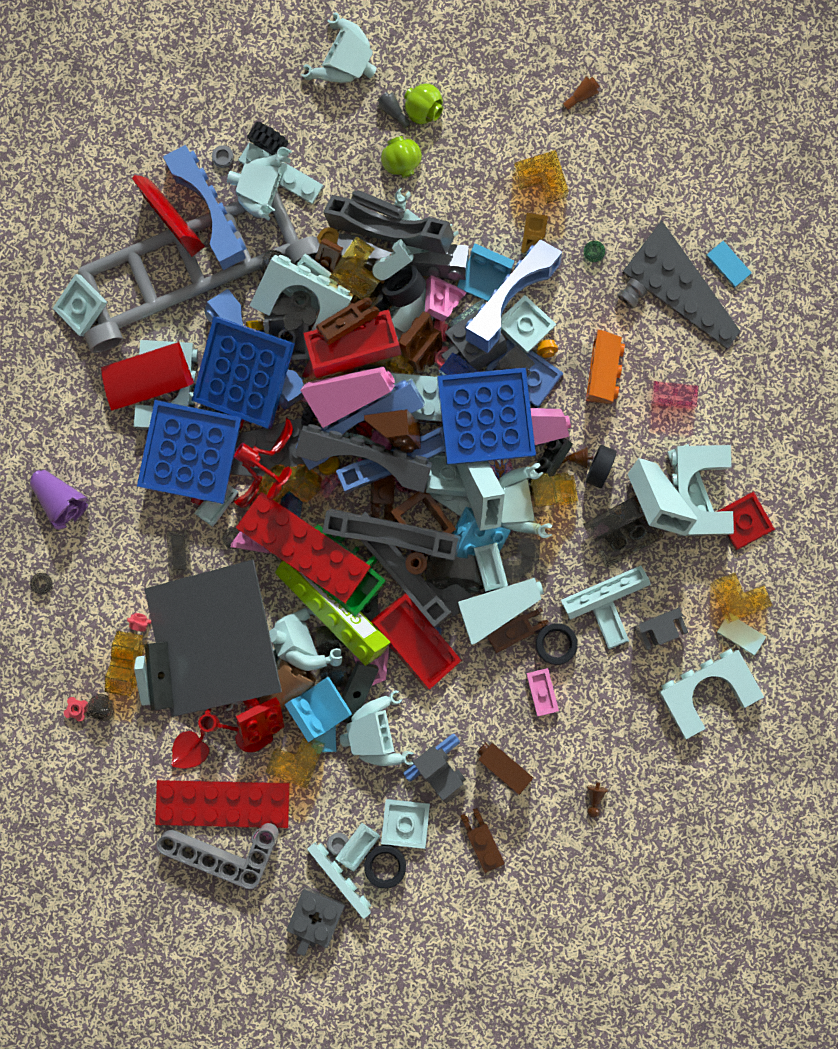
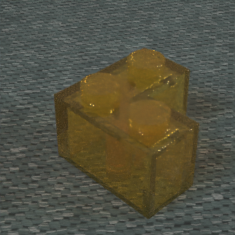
[513,150,569,204]
[329,237,380,299]
[710,572,773,624]
[266,736,325,789]

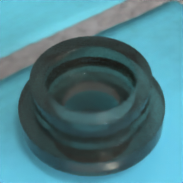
[30,573,53,595]

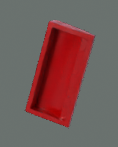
[132,175,205,257]
[303,309,401,378]
[101,342,194,411]
[370,593,462,690]

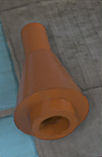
[563,76,600,110]
[405,552,429,574]

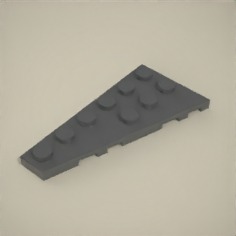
[623,220,741,349]
[230,418,317,482]

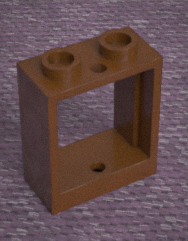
[386,488,456,557]
[477,741,534,795]

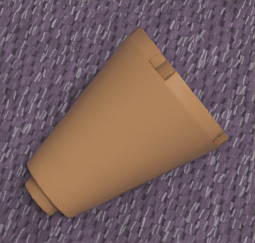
[258,658,317,710]

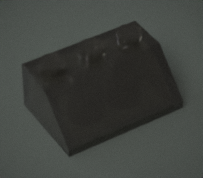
[583,495,663,568]

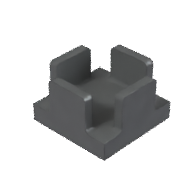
[634,608,688,650]

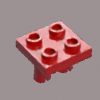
[236,697,285,746]

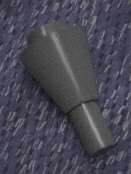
[377,92,411,129]

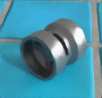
[617,278,647,309]

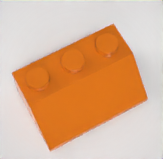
[586,330,625,404]

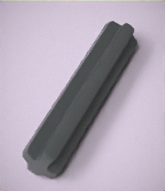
[351,190,405,220]

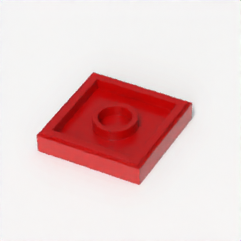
[716,491,775,551]

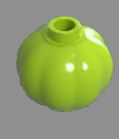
[404,83,444,124]
[381,136,422,178]

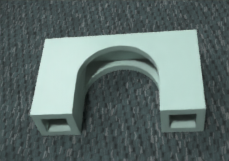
[250,255,354,331]
[134,340,198,430]
[671,445,734,536]
[659,648,764,739]

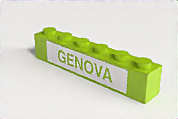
[275,561,391,666]

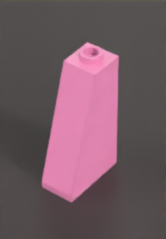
[300,367,395,428]
[531,408,571,445]

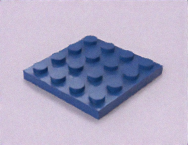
[191,316,295,429]
[437,368,536,465]
[137,400,242,504]

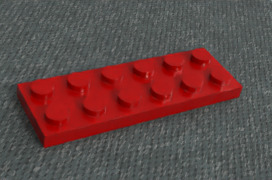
[236,492,371,604]
[155,780,290,828]

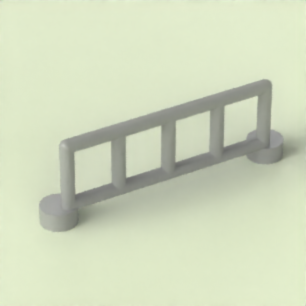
[78,191,320,353]

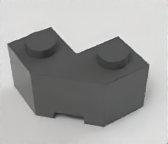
[413,745,467,804]

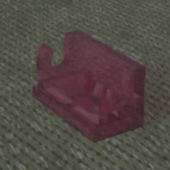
[651,381,698,409]

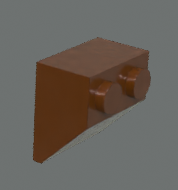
[364,409,421,453]

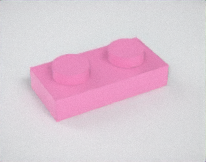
[526,668,559,716]

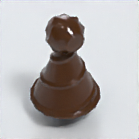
[562,447,593,468]
[586,782,608,818]

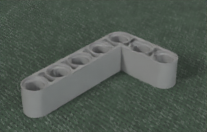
[157,823,279,889]

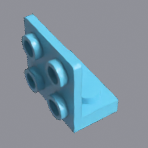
[457,244,515,302]
[452,507,511,563]
[285,677,352,742]

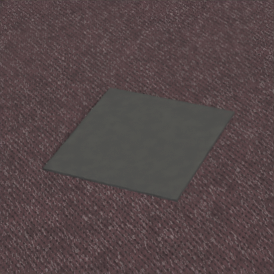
[144,559,282,717]

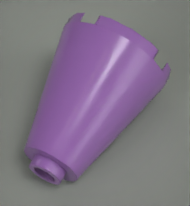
[30,470,89,530]

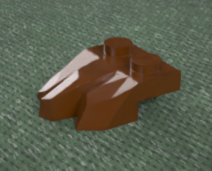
[399,311,442,373]

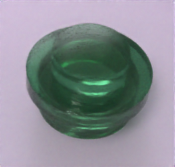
[583,241,605,262]

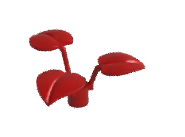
[234,418,293,508]
[171,708,273,769]

